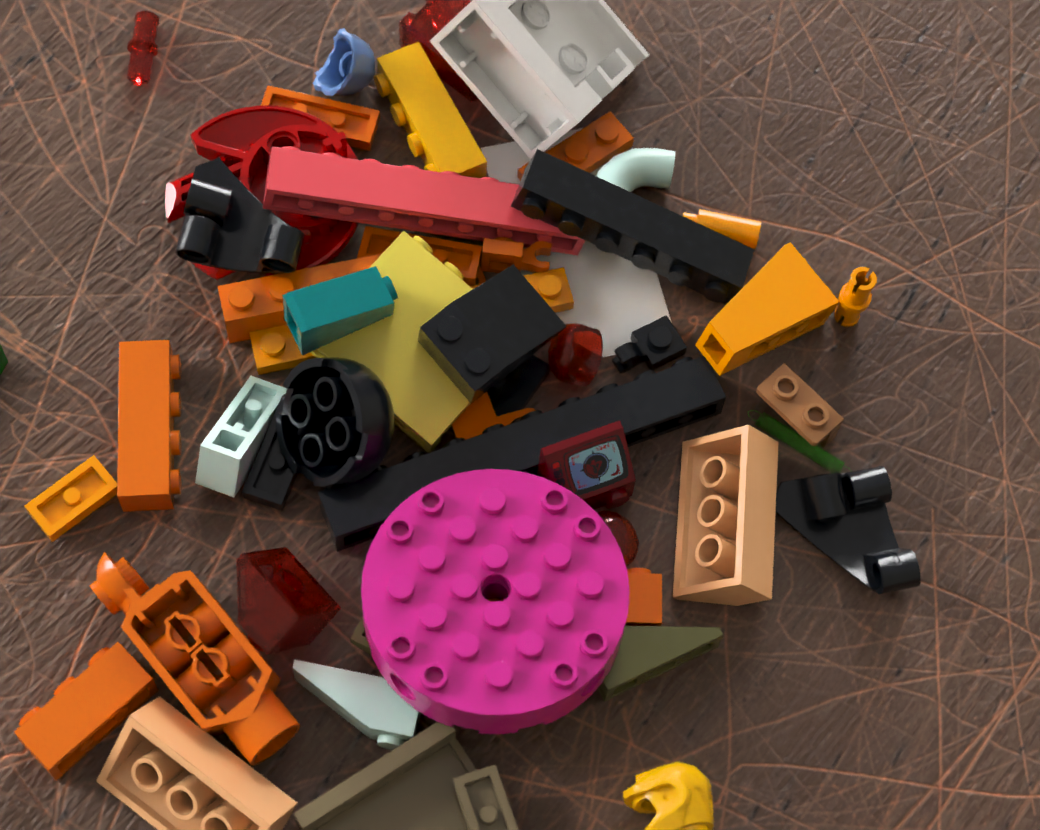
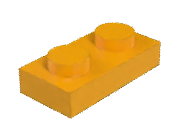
[24,455,117,542]

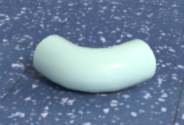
[596,148,675,192]

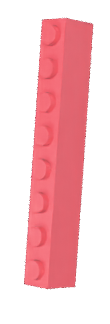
[263,146,585,255]

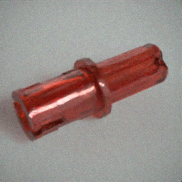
[127,11,159,86]

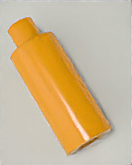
[683,209,761,249]

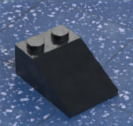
[418,264,567,404]

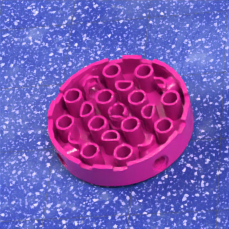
[361,469,629,734]

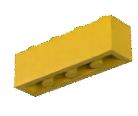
[374,42,487,178]

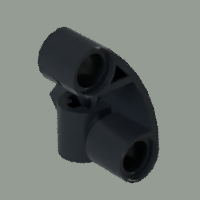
[175,158,305,274]

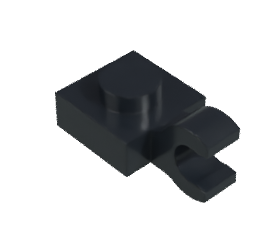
[612,315,687,374]

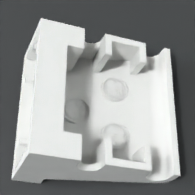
[430,0,649,159]

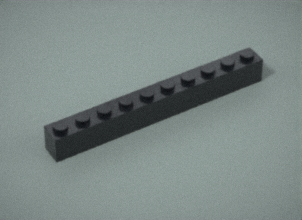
[318,356,726,552]

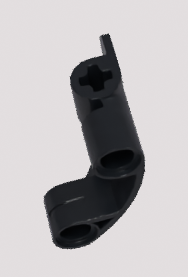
[776,466,921,594]

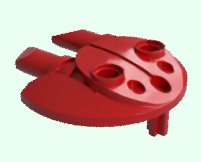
[165,105,359,280]

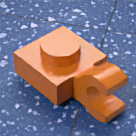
[481,237,552,273]

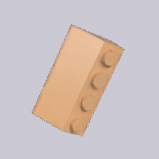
[673,425,779,606]
[96,696,297,830]

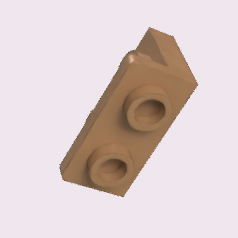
[756,363,844,448]

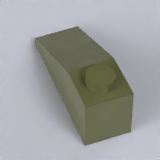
[597,626,724,702]

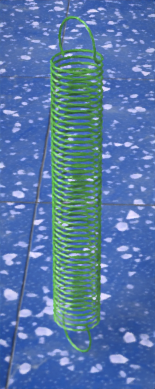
[748,410,852,473]

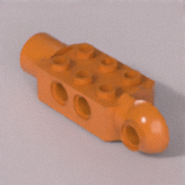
[89,552,300,766]

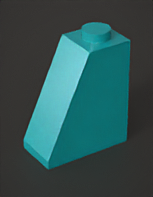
[283,266,398,355]

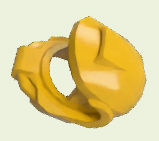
[623,761,714,830]

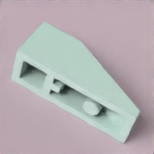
[195,376,287,497]
[292,659,421,750]

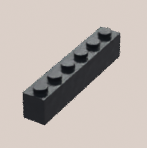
[511,149,755,305]

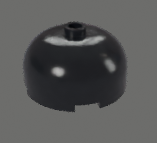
[276,357,394,486]

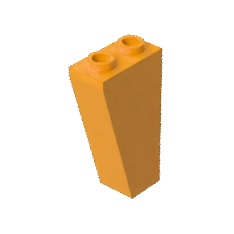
[695,242,839,376]

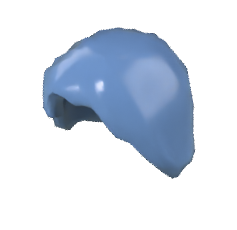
[313,29,376,96]

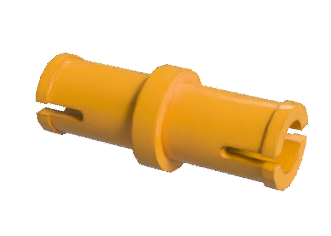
[834,267,877,327]

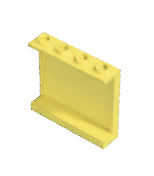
[310,231,473,453]

